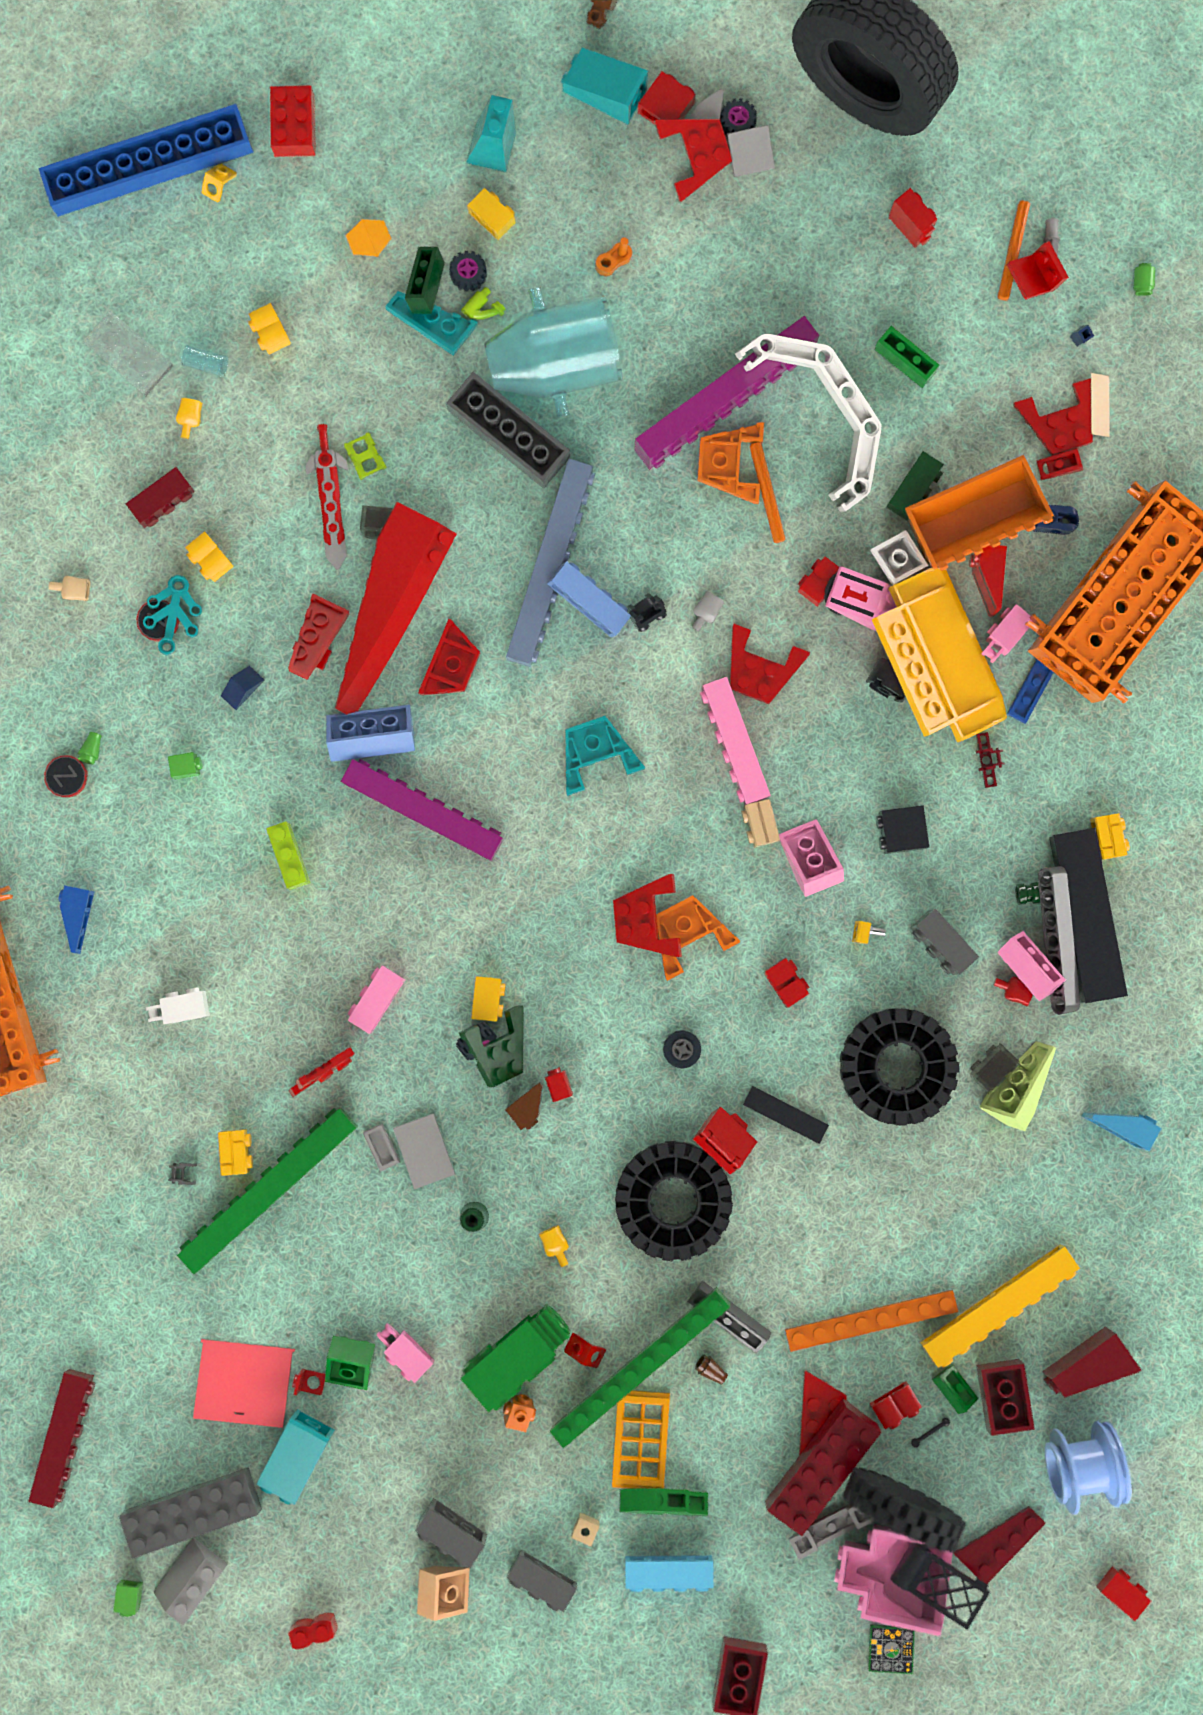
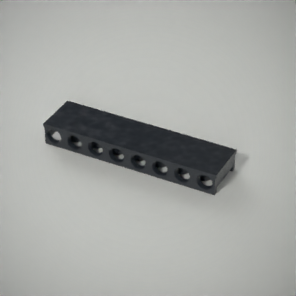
[1049,828,1128,1004]

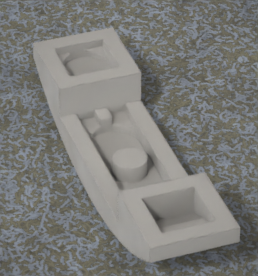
[789,1505,874,1560]

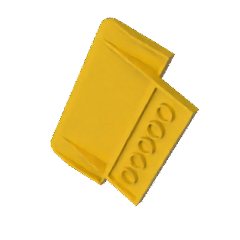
[871,568,1007,743]

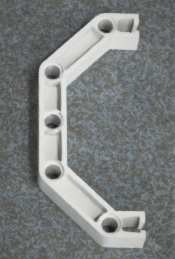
[735,334,881,512]

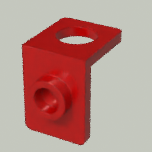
[564,1333,606,1368]
[292,1369,325,1396]

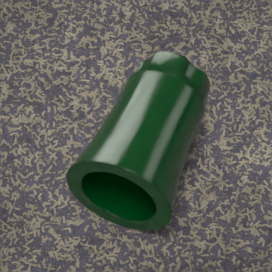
[460,1202,489,1232]

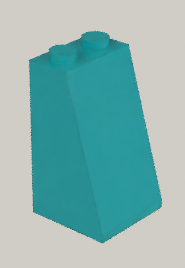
[561,48,648,125]
[466,95,516,172]
[257,1409,335,1505]

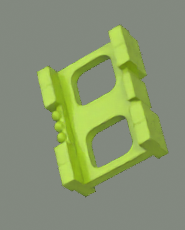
[344,432,387,480]

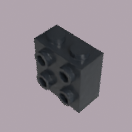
[876,805,930,854]

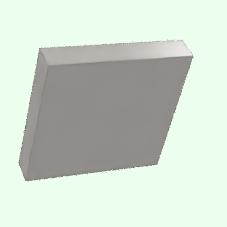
[727,125,775,177]

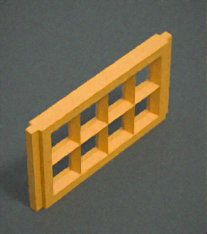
[612,1390,670,1489]

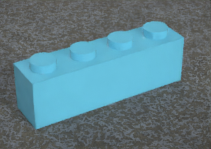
[625,1555,714,1592]

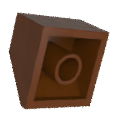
[505,1081,543,1130]

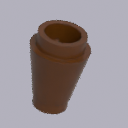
[695,1355,728,1385]

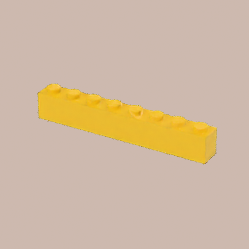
[920,1244,1080,1368]

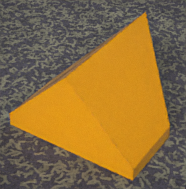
[346,219,392,257]

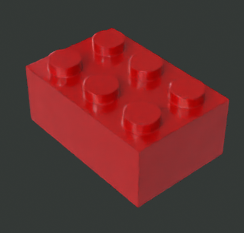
[270,85,316,157]

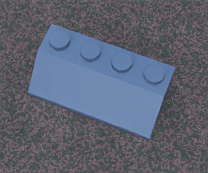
[326,705,415,762]

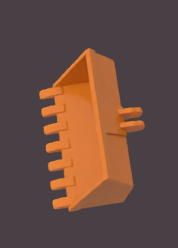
[905,455,1054,571]

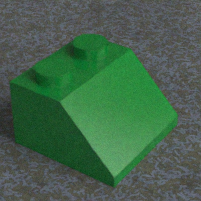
[325,1335,375,1390]

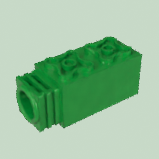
[460,1304,571,1413]

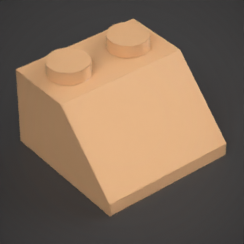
[417,1566,470,1621]

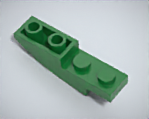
[619,1488,708,1516]

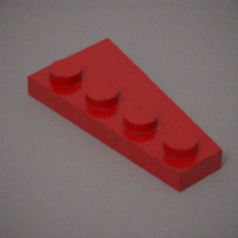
[288,593,350,680]

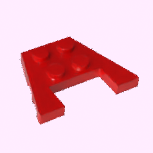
[654,119,732,202]
[1013,378,1093,456]
[730,624,810,704]
[613,874,682,957]
[289,1047,355,1098]

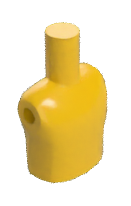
[176,398,203,439]
[538,1225,569,1267]

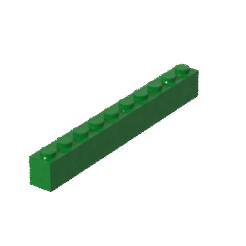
[177,1108,358,1275]
[549,1287,731,1449]

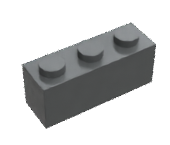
[507,1550,577,1613]

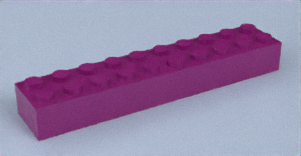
[634,315,820,470]

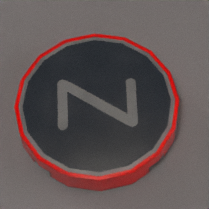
[136,600,180,642]
[44,755,88,797]

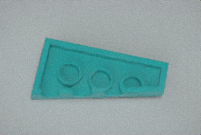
[386,291,478,356]

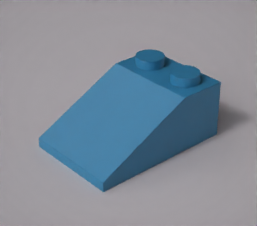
[1082,1112,1162,1151]

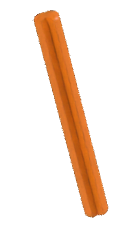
[998,200,1030,301]
[750,442,785,543]

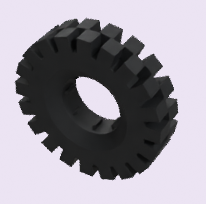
[840,1008,960,1126]
[615,1141,733,1262]
[843,1467,966,1553]

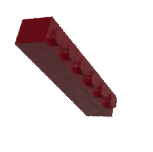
[28,1369,95,1508]

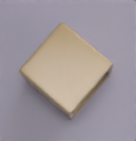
[571,1513,599,1546]

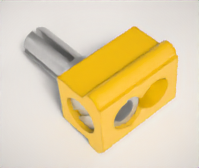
[852,921,886,944]

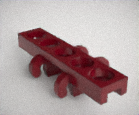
[975,732,1005,788]

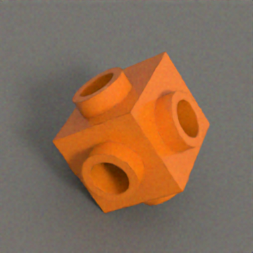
[503,1394,536,1432]

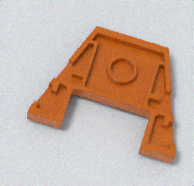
[697,422,764,504]
[656,895,740,981]

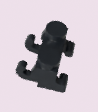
[627,593,667,632]

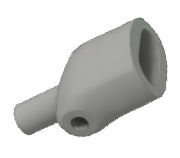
[692,591,724,632]

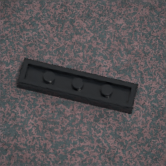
[743,1086,829,1144]

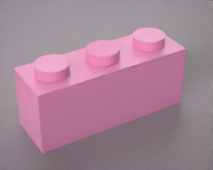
[997,931,1065,1001]
[348,966,406,1034]

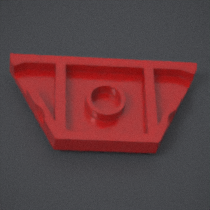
[418,619,481,695]
[799,1371,847,1455]

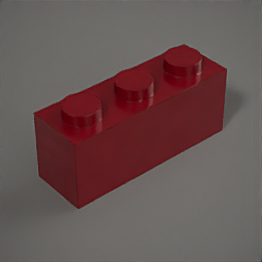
[125,467,195,528]

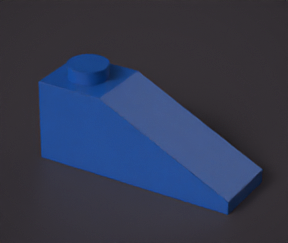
[59,885,94,954]

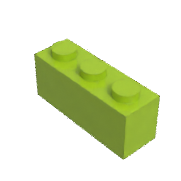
[266,821,310,890]

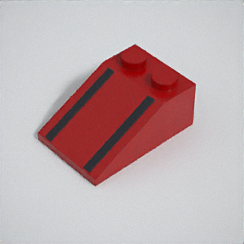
[969,545,1007,617]

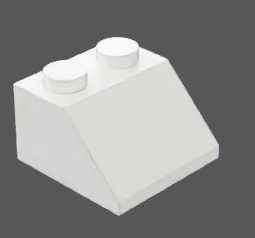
[870,530,928,586]

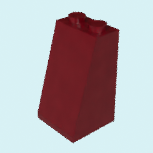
[1042,1327,1142,1398]

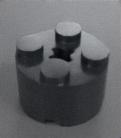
[866,658,906,703]

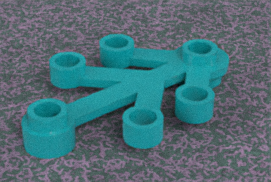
[143,575,202,655]

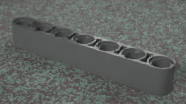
[1038,866,1080,1015]

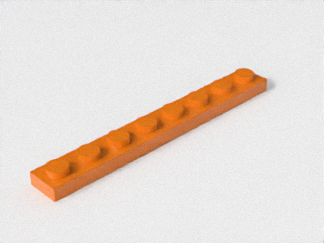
[785,1290,958,1352]

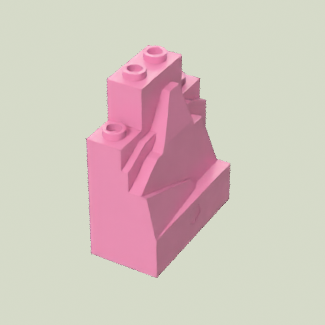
[835,1524,953,1636]

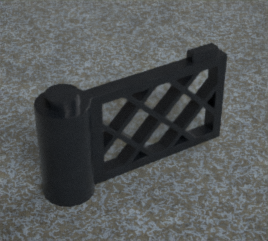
[890,1542,990,1631]

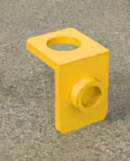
[201,163,237,203]

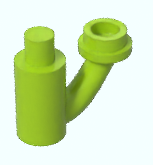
[461,287,506,319]

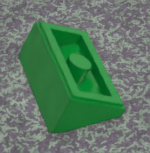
[932,1364,979,1414]

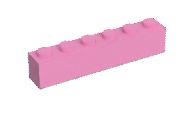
[700,677,771,805]

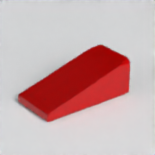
[1036,448,1083,481]

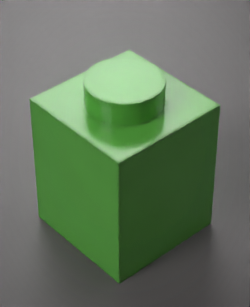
[168,752,202,780]
[113,1579,143,1617]

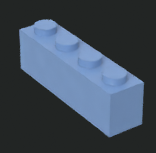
[547,561,631,637]

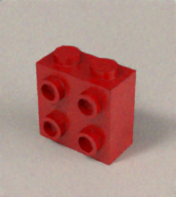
[638,71,696,124]
[888,188,937,248]

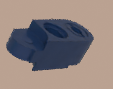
[1033,505,1079,535]

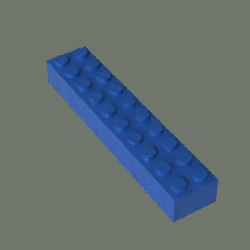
[38,104,254,217]

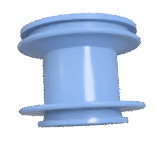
[1045,1421,1131,1515]

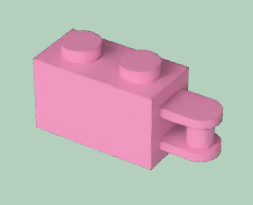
[981,604,1032,663]
[376,1323,435,1383]

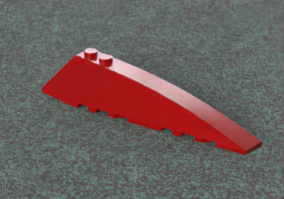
[335,502,457,715]

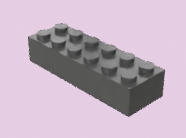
[446,372,570,489]
[119,1467,262,1559]

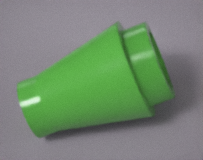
[78,732,102,765]

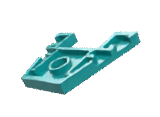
[565,716,645,796]

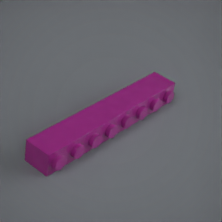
[340,759,504,862]

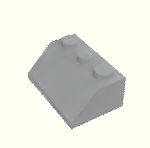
[153,1538,228,1625]

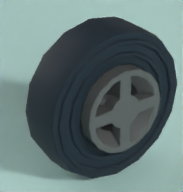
[663,1030,702,1069]

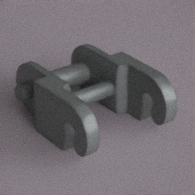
[168,1163,197,1185]

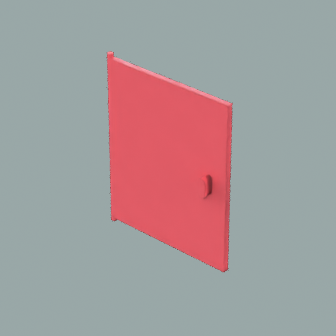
[193,1339,295,1428]

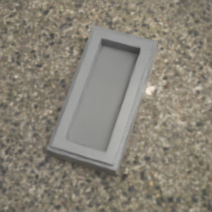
[363,1123,400,1172]

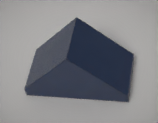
[221,666,265,710]

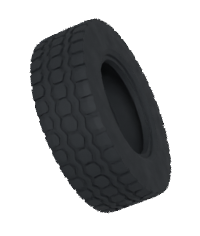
[792,0,959,136]

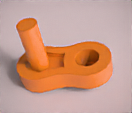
[595,237,632,276]

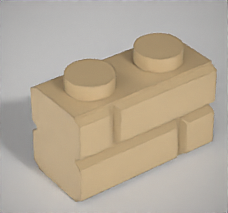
[741,799,780,848]

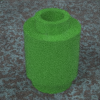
[1133,263,1156,296]

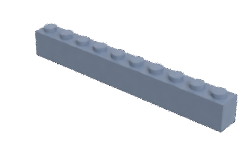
[506,459,595,667]

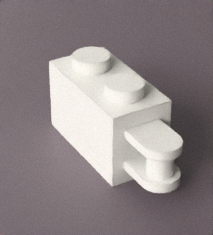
[146,988,210,1024]

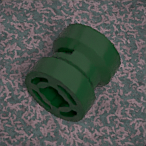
[1015,882,1040,905]

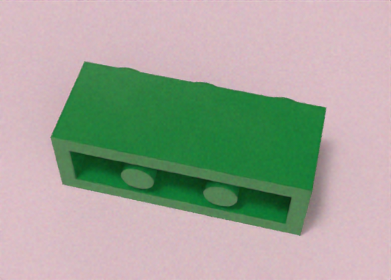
[874,326,940,389]

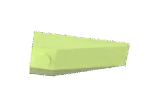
[980,1041,1056,1131]

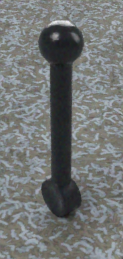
[911,1418,950,1448]

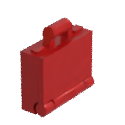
[693,1106,758,1174]

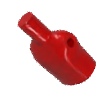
[993,976,1033,1006]

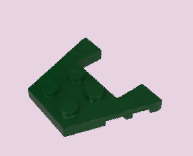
[459,1005,524,1087]

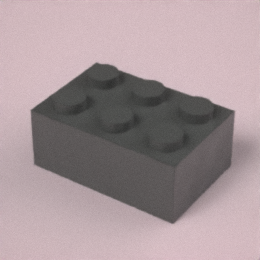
[910,909,979,975]
[415,1498,488,1568]

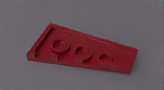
[953,1506,1046,1584]

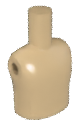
[49,576,91,601]

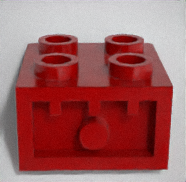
[1006,241,1069,300]

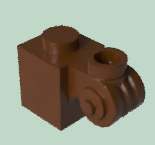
[587,0,618,29]

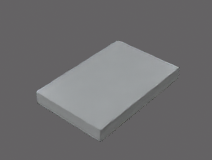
[393,1113,455,1189]

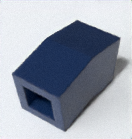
[1070,325,1094,347]

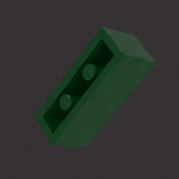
[405,247,445,314]
[886,451,944,521]

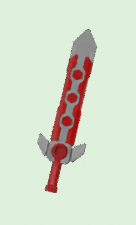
[305,424,348,570]

